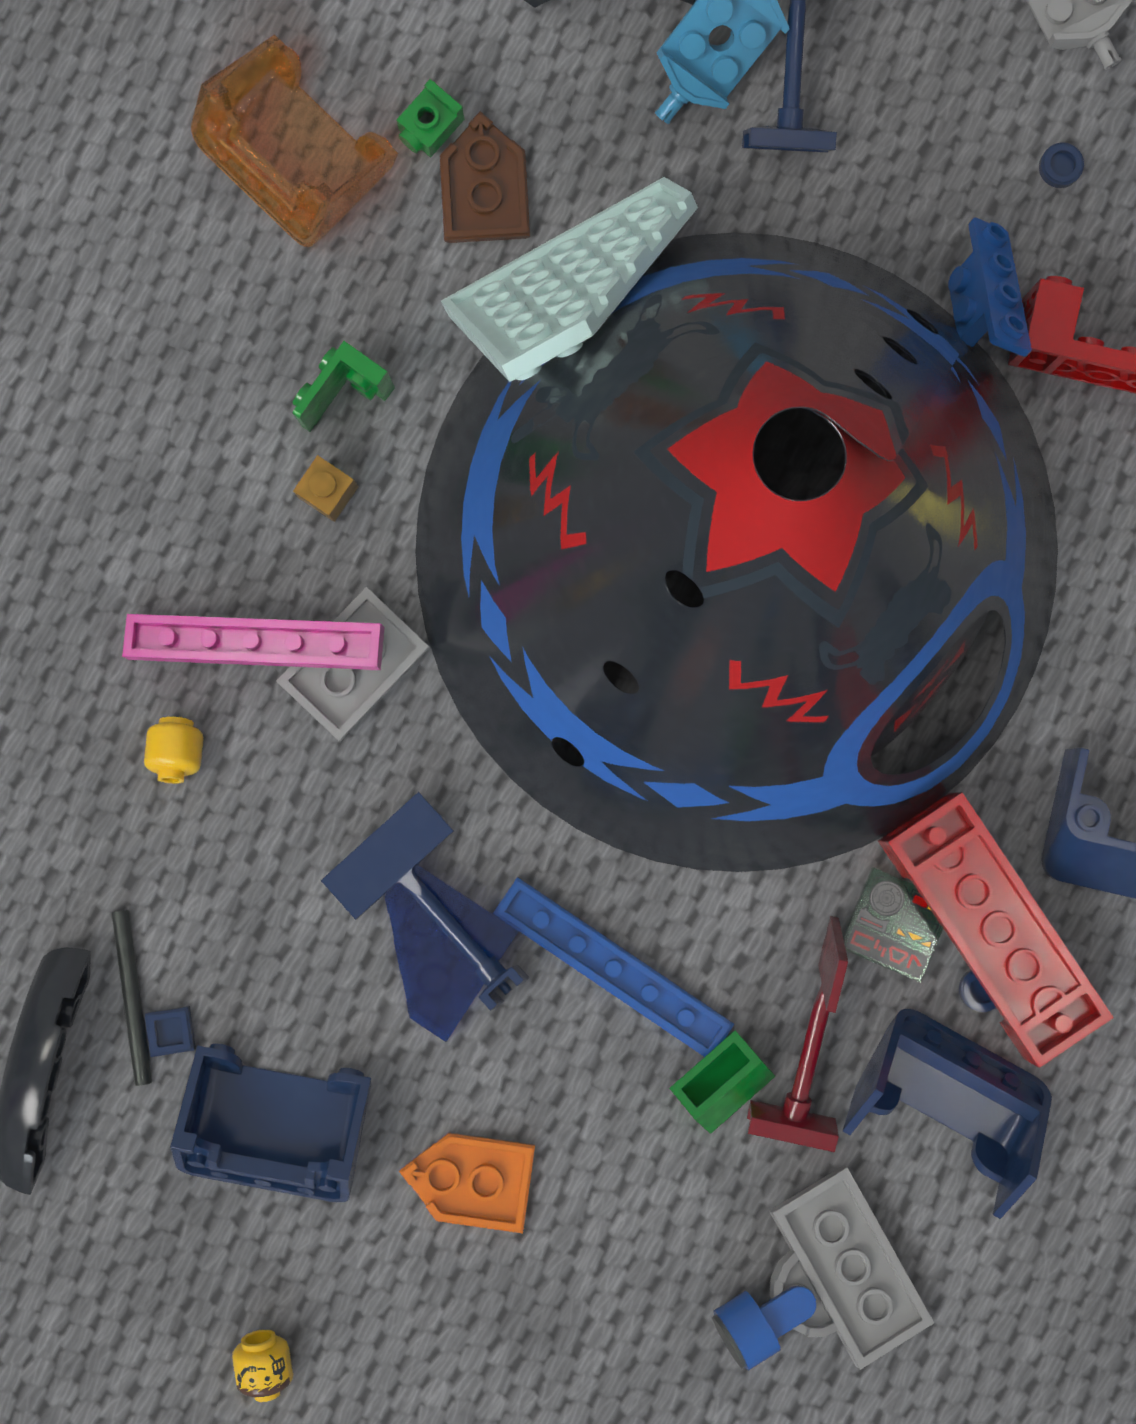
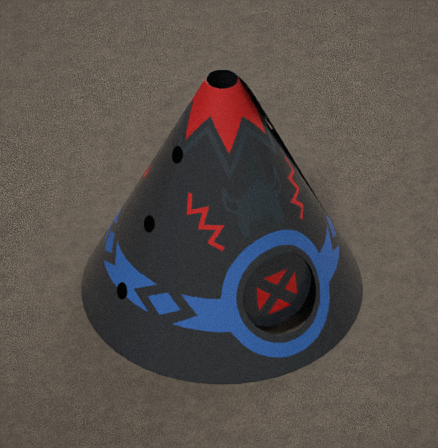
[415,232,1058,872]

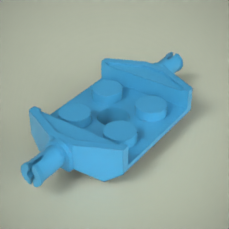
[655,0,790,124]

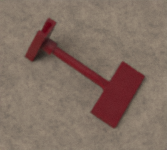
[747,916,848,1152]

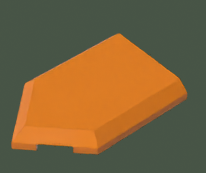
[399,1133,535,1233]

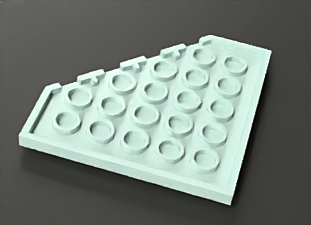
[441,177,698,382]

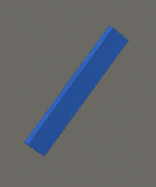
[493,877,734,1057]

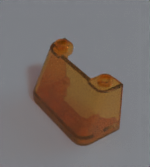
[191,34,398,247]

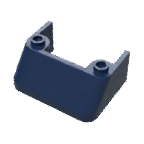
[1041,748,1136,899]
[843,1009,1052,1219]

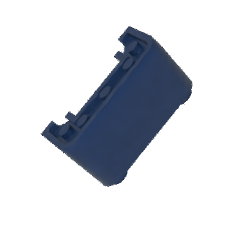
[170,1043,371,1202]

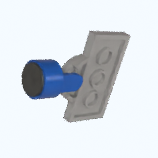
[712,1166,934,1371]

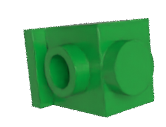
[396,79,465,158]

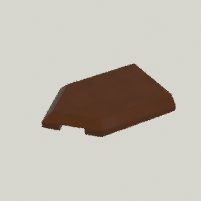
[440,111,530,243]

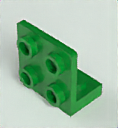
[292,341,395,432]

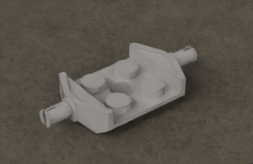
[1026,0,1132,70]

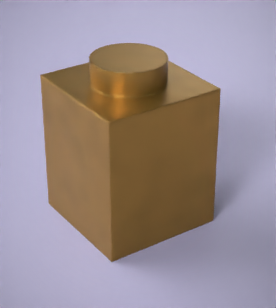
[293,455,359,522]

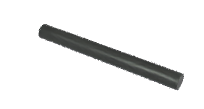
[111,910,152,1086]

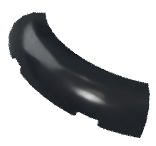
[0,947,91,1195]

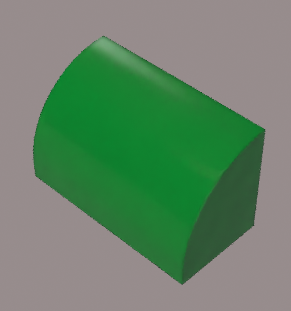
[669,1030,776,1134]

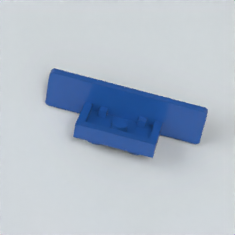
[948,217,1032,357]

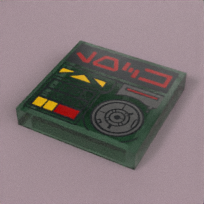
[843,867,943,983]

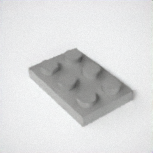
[276,587,430,742]

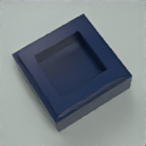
[145,1006,196,1057]

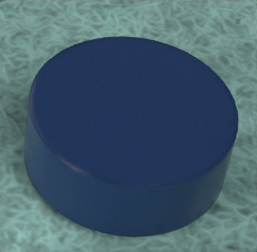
[1039,143,1084,188]
[959,970,996,1012]

